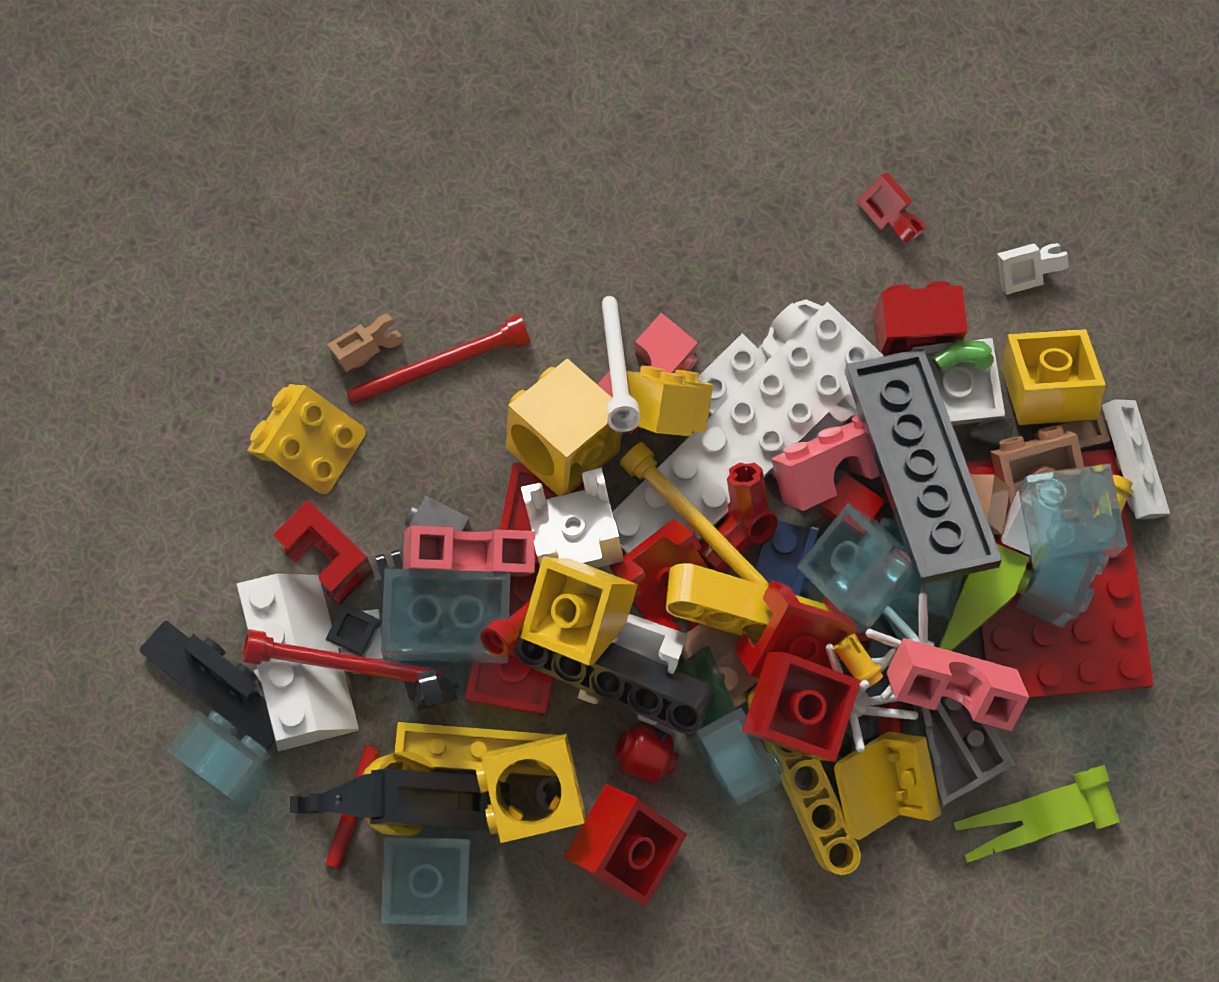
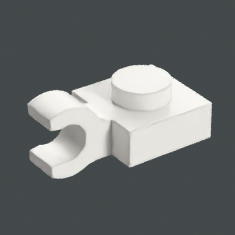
[997,243,1069,295]

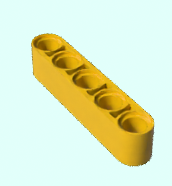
[666,564,852,660]
[747,686,861,875]

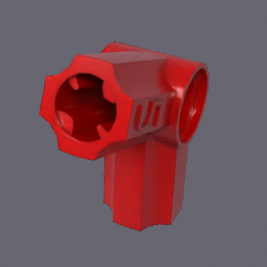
[697,462,778,573]

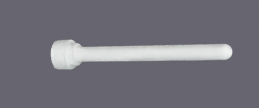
[602,296,641,432]

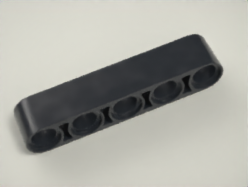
[514,634,715,734]

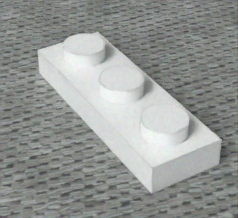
[1102,399,1170,519]

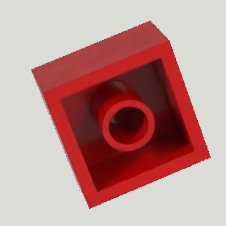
[873,281,968,356]
[741,652,862,762]
[563,784,688,908]

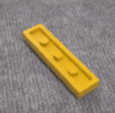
[395,722,558,777]

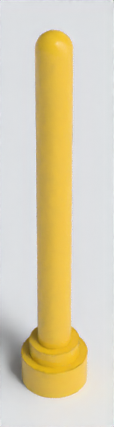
[620,442,769,587]

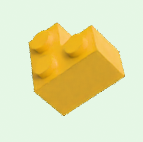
[626,366,714,436]

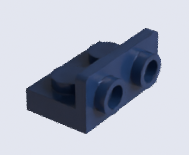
[755,520,823,599]

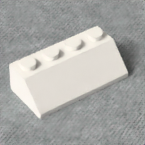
[237,574,359,752]

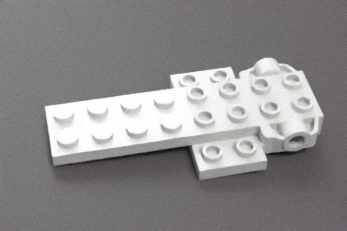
[612,299,884,554]

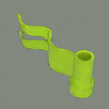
[954,765,1120,863]

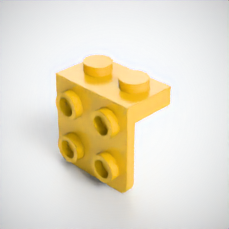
[247,384,366,494]
[834,731,942,840]

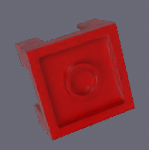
[273,500,373,606]
[609,519,709,632]
[734,581,858,678]

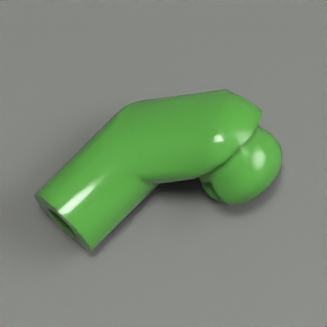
[931,339,994,374]

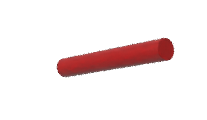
[325,745,381,870]

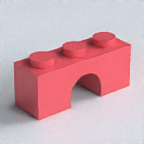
[597,313,698,438]
[771,414,880,511]
[403,525,535,577]
[887,638,1029,731]

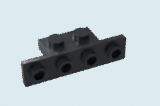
[140,621,275,751]

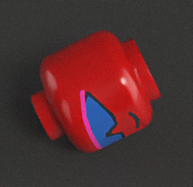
[614,723,679,784]

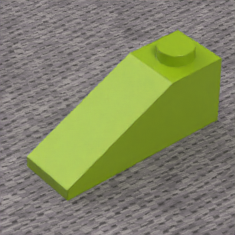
[938,544,1032,652]

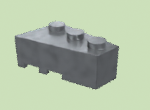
[913,696,1016,808]

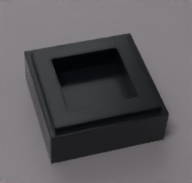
[325,603,382,657]

